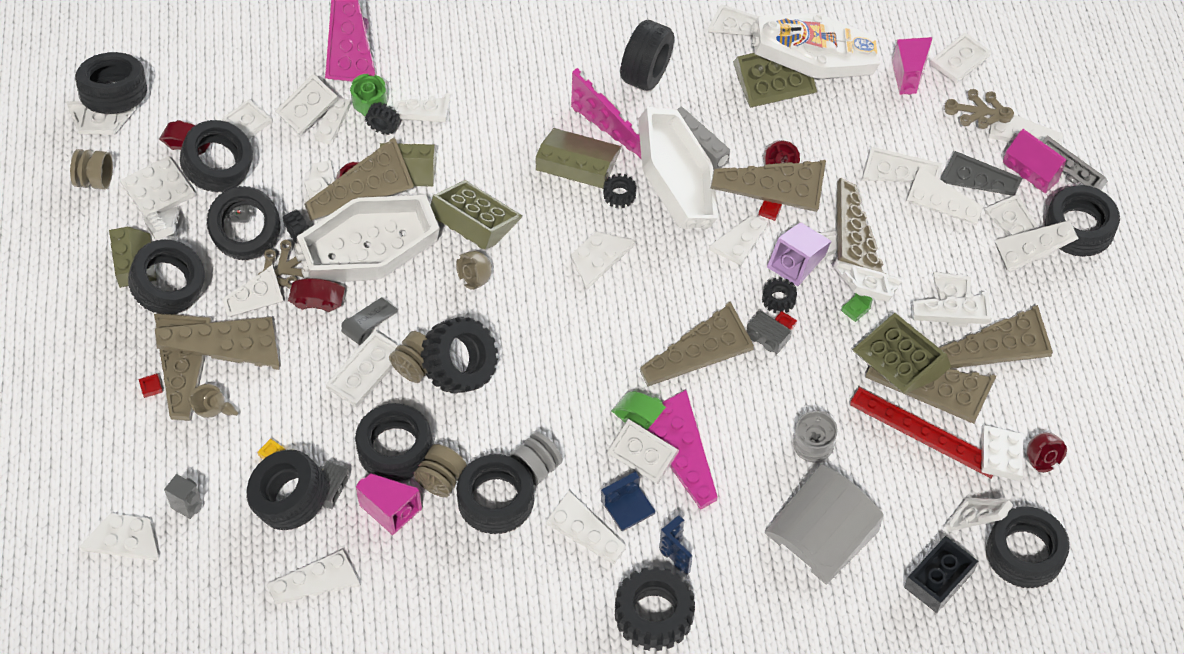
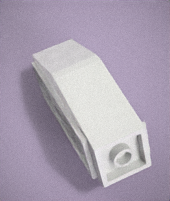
[294,195,439,282]

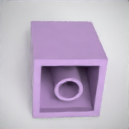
[767,222,831,287]

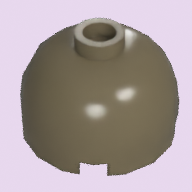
[456,251,492,290]

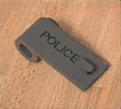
[341,297,398,345]

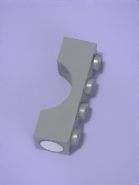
[677,106,731,170]

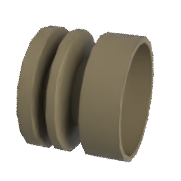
[70,149,113,190]
[389,331,427,383]
[414,444,467,498]

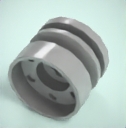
[793,411,838,463]
[509,431,563,486]

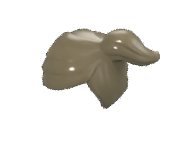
[188,384,238,418]

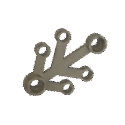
[944,89,1014,129]
[257,240,308,289]

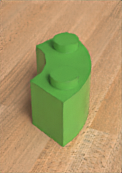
[611,391,666,430]

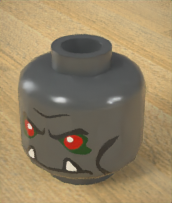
[227,205,254,223]

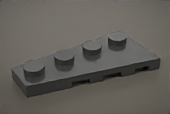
[940,151,1023,196]

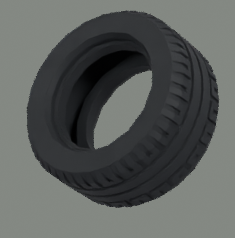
[75,52,147,114]
[179,120,253,192]
[1044,185,1120,257]
[207,186,281,260]
[128,239,205,315]
[355,403,433,482]
[456,454,534,534]
[986,506,1070,588]

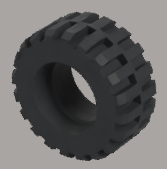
[421,317,498,394]
[614,566,695,651]

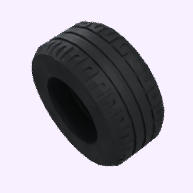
[620,20,675,91]
[246,449,328,530]

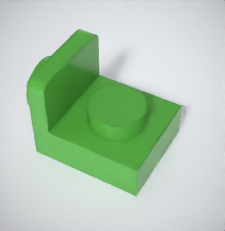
[841,293,873,322]

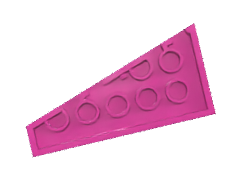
[325,0,376,81]
[571,68,642,160]
[642,390,718,510]

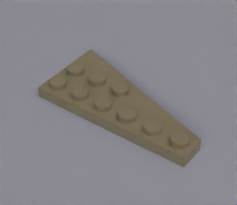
[304,137,414,221]
[710,160,826,212]
[837,178,887,274]
[640,301,754,387]
[940,305,1053,369]
[154,314,212,421]
[155,317,279,370]
[865,366,997,424]

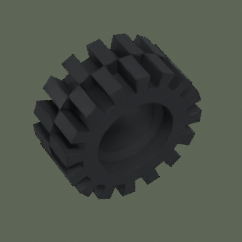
[365,102,400,135]
[603,173,636,209]
[282,209,310,244]
[762,278,797,314]

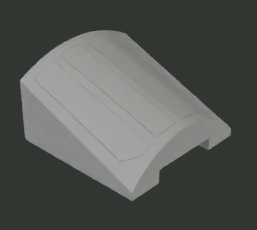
[765,464,884,585]

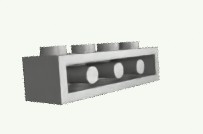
[1042,135,1108,190]

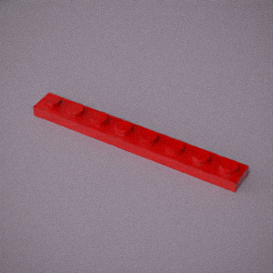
[850,387,994,479]

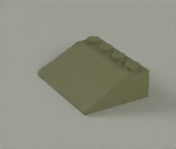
[733,53,817,108]
[535,128,621,189]
[430,180,523,250]
[852,313,951,394]

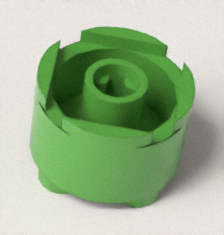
[350,74,387,116]

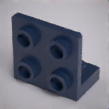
[601,471,656,531]
[659,515,693,575]

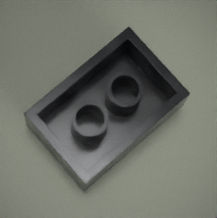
[904,536,979,613]

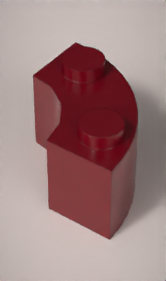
[159,120,210,156]
[288,278,345,312]

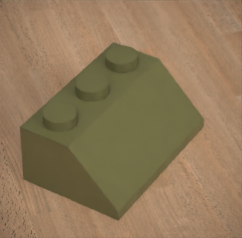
[380,143,436,187]
[109,226,157,288]

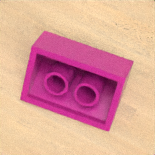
[1003,129,1067,194]

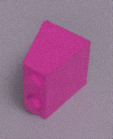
[892,37,932,95]
[356,474,422,536]

